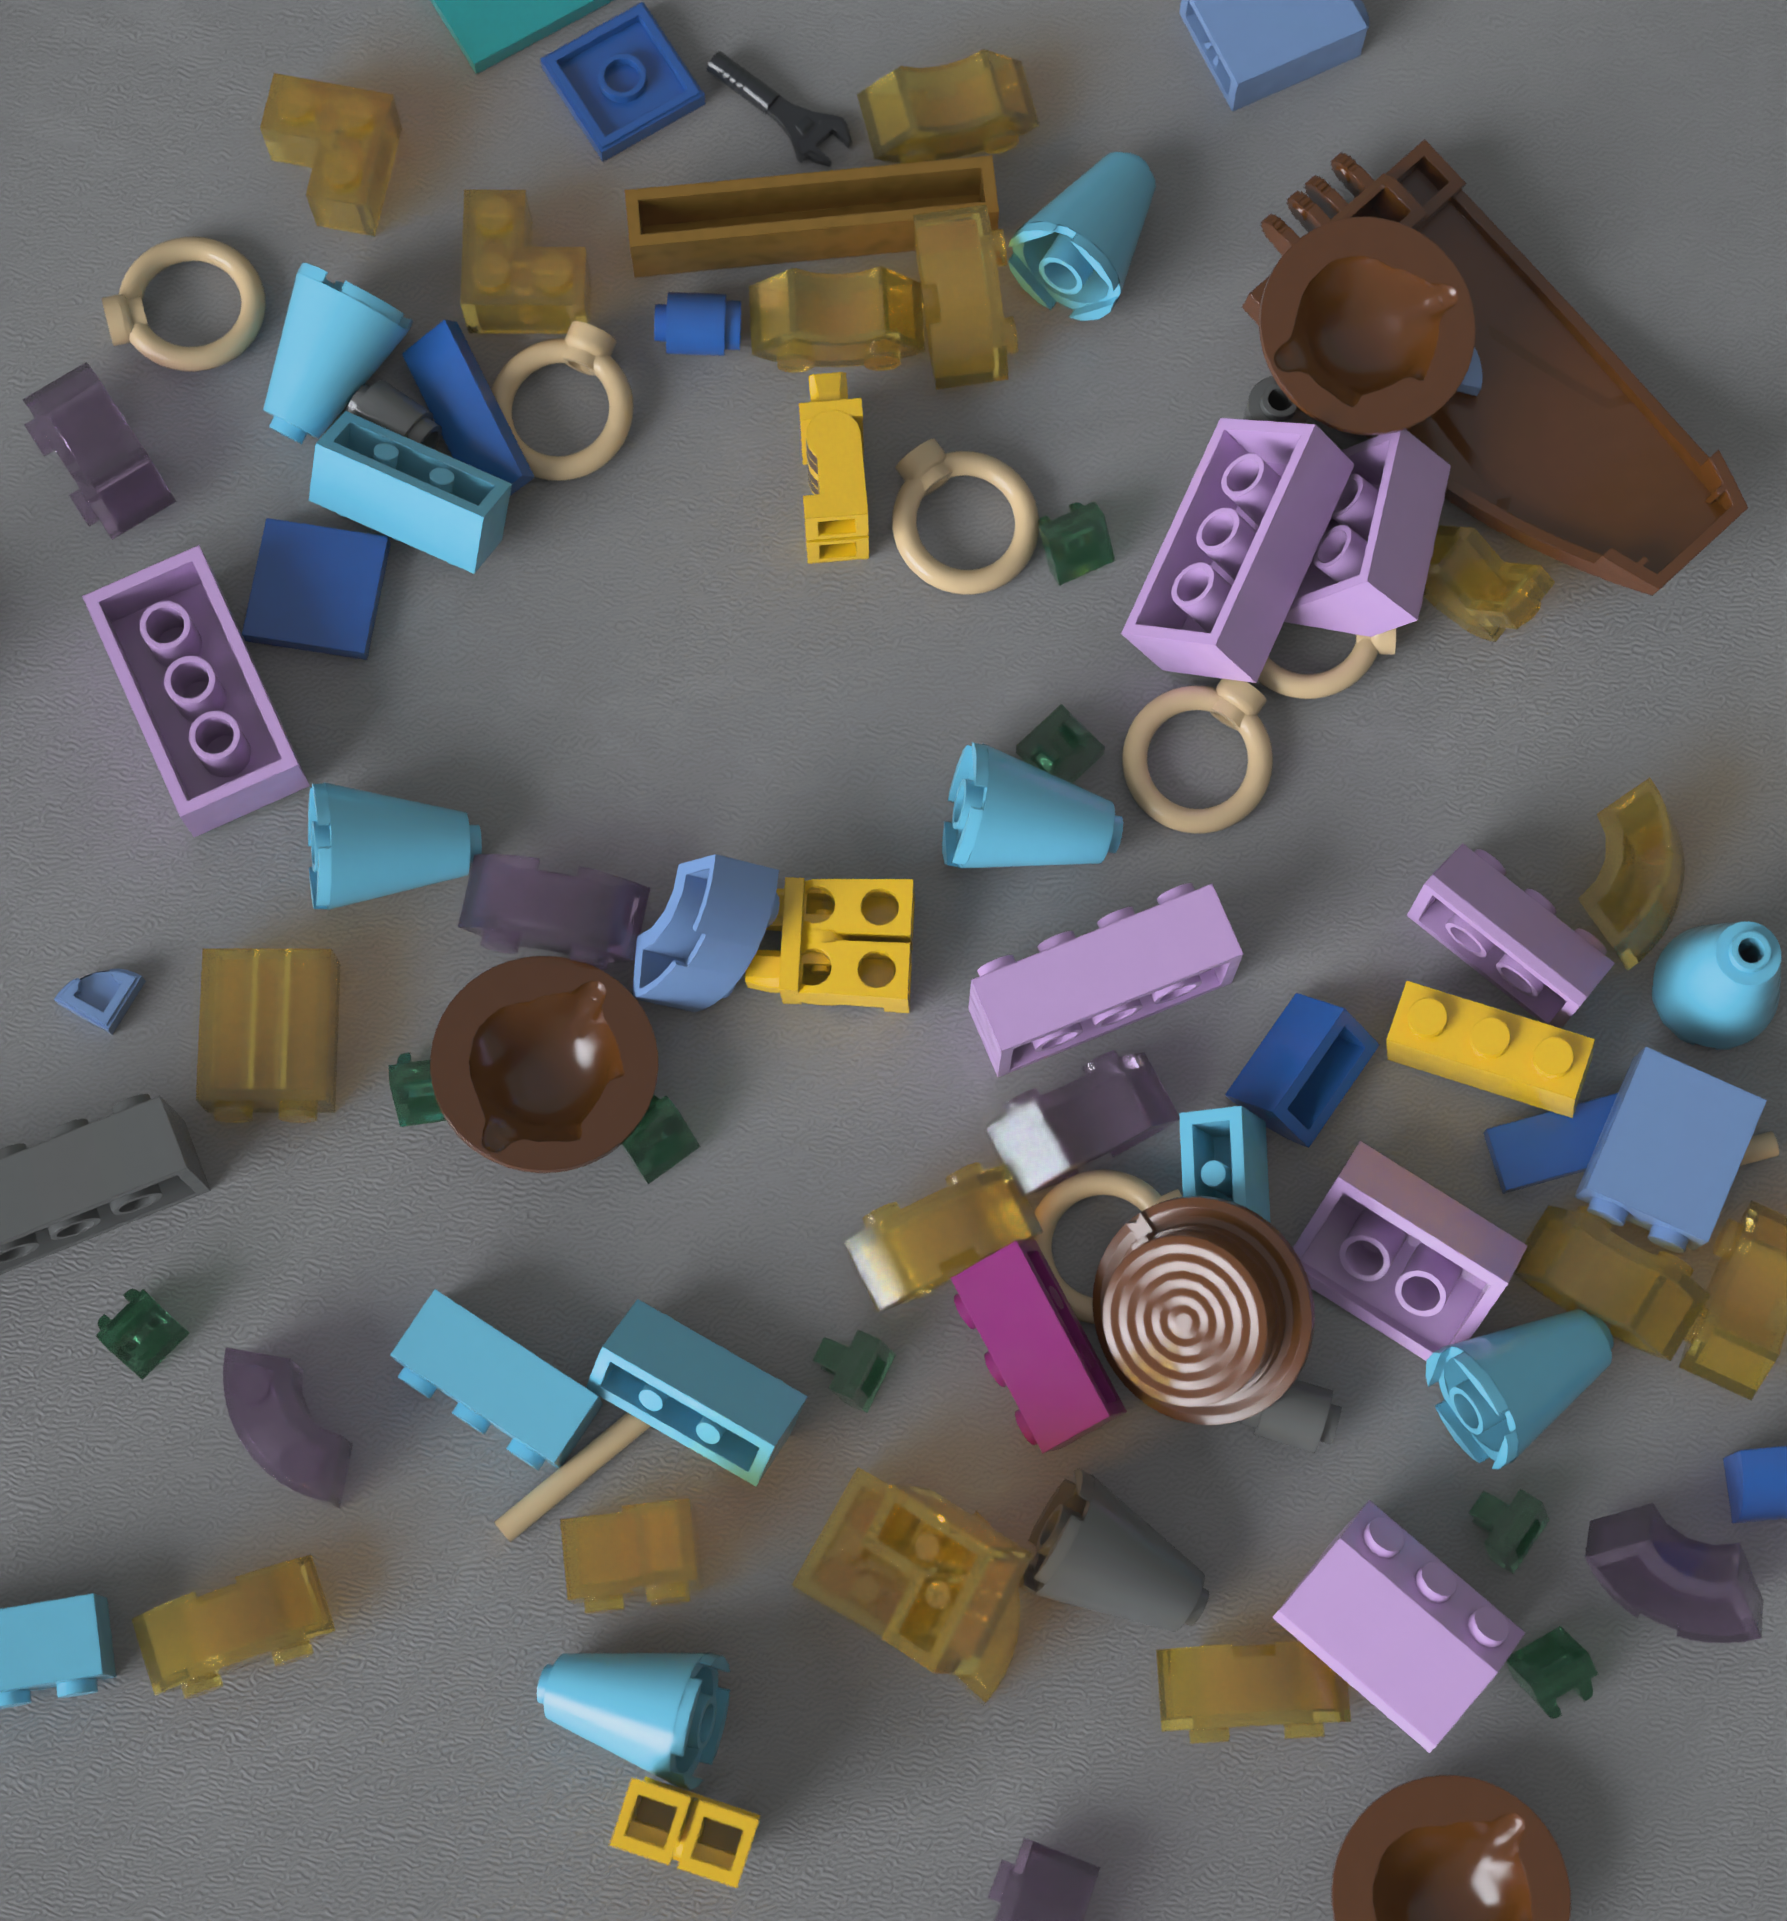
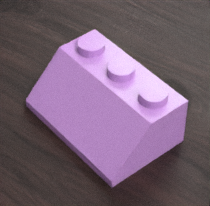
[1284,429,1451,637]
[1407,843,1615,1029]
[1293,1141,1527,1361]
[1272,1500,1525,1753]

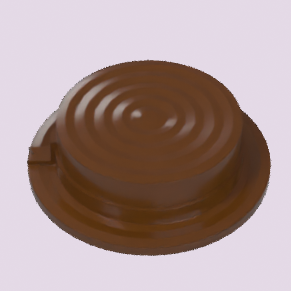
[1259,217,1476,435]
[430,956,658,1173]
[1092,1196,1315,1425]
[1331,1775,1571,1921]

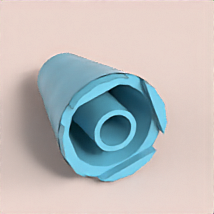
[1008,152,1156,321]
[263,263,413,444]
[942,742,1123,869]
[308,782,482,910]
[1652,921,1781,1050]
[1425,1309,1614,1470]
[537,1653,730,1790]

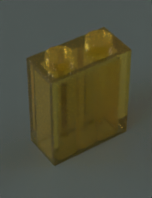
[196,948,341,1123]

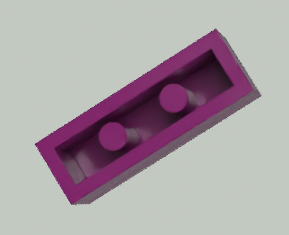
[950,1239,1127,1453]

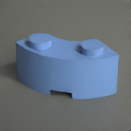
[632,854,780,1012]

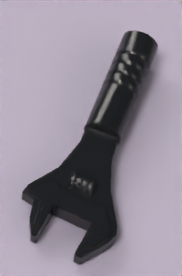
[706,51,852,167]

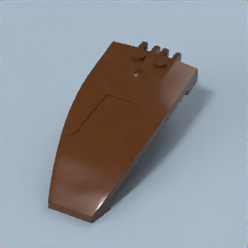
[1242,139,1748,596]

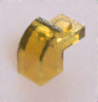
[1423,525,1555,642]

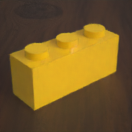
[1386,981,1595,1118]

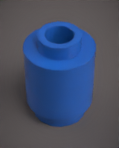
[654,292,741,356]

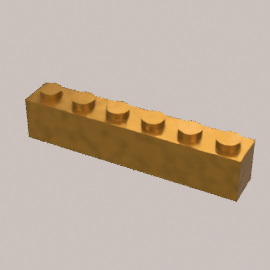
[625,155,999,277]

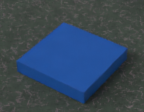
[540,1,706,162]
[242,518,391,660]

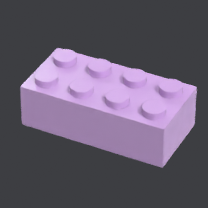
[1121,418,1355,683]
[82,545,310,837]
[968,883,1243,1077]

